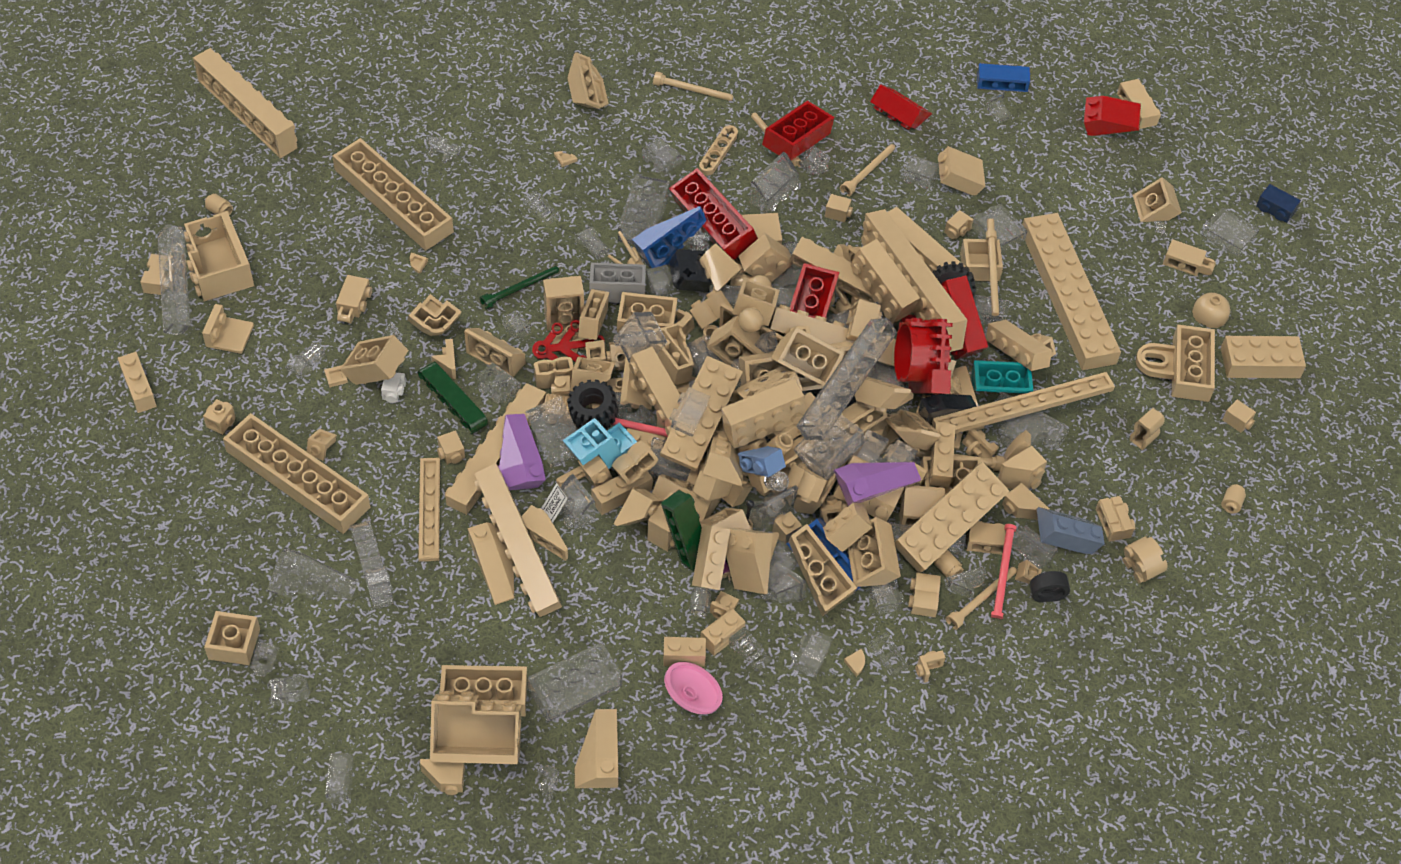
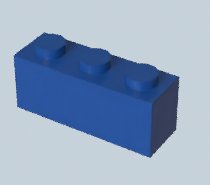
[977,63,1030,92]

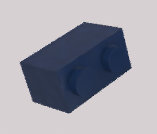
[1256,184,1301,223]

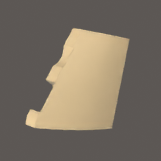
[699,243,742,292]

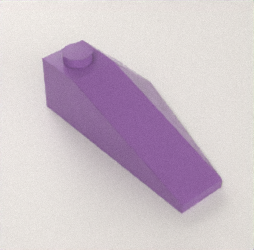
[498,414,546,490]
[834,462,921,506]

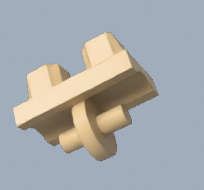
[962,429,999,458]

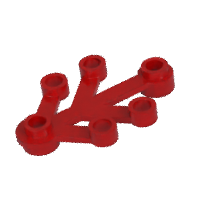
[532,320,605,363]

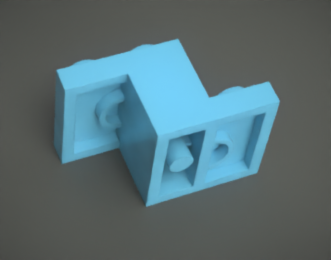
[563,418,637,469]

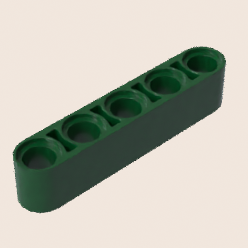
[417,361,488,435]

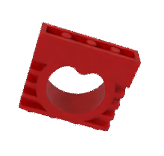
[894,318,953,394]

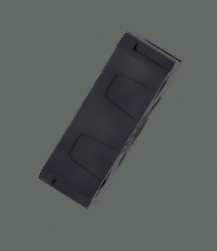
[669,249,729,292]

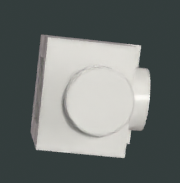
[381,373,406,403]

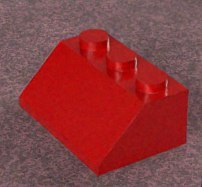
[870,84,932,130]
[790,263,840,318]

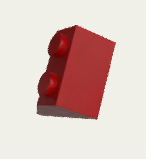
[1084,96,1141,136]

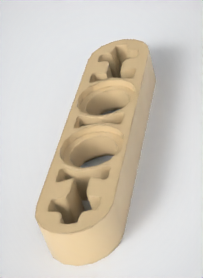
[699,125,738,176]

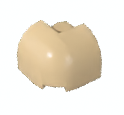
[408,294,462,336]

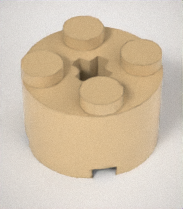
[1122,536,1167,583]

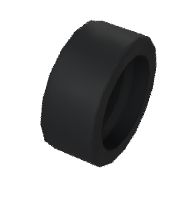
[1029,571,1070,602]

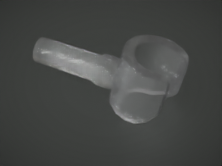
[1153,222,1170,244]

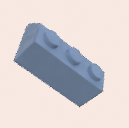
[1037,507,1105,554]

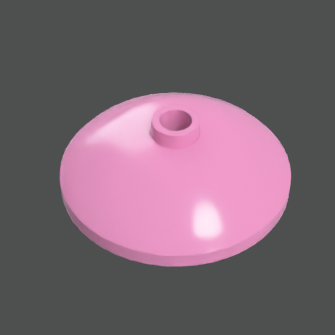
[664,662,723,714]

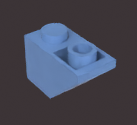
[738,446,786,477]

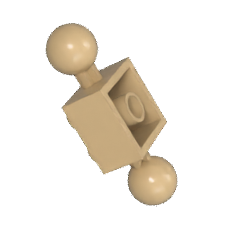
[732,275,780,333]

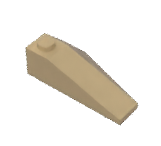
[468,522,514,605]
[575,709,618,788]

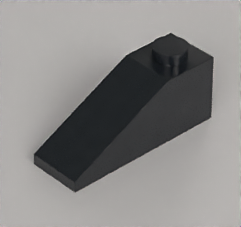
[918,394,977,425]

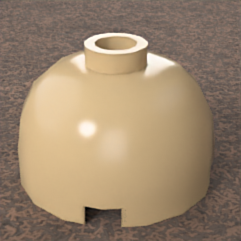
[1192,293,1231,328]

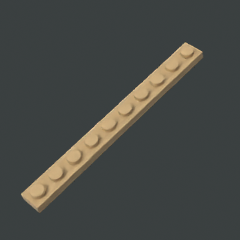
[932,372,1115,434]

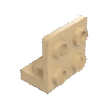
[202,304,254,354]

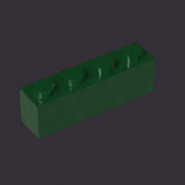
[661,490,702,571]

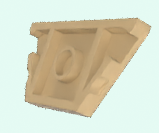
[620,348,652,412]

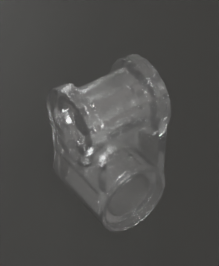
[268,675,310,706]

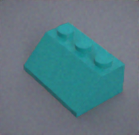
[971,360,1033,393]

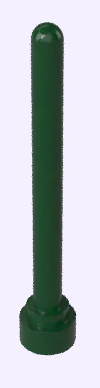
[479,266,559,310]

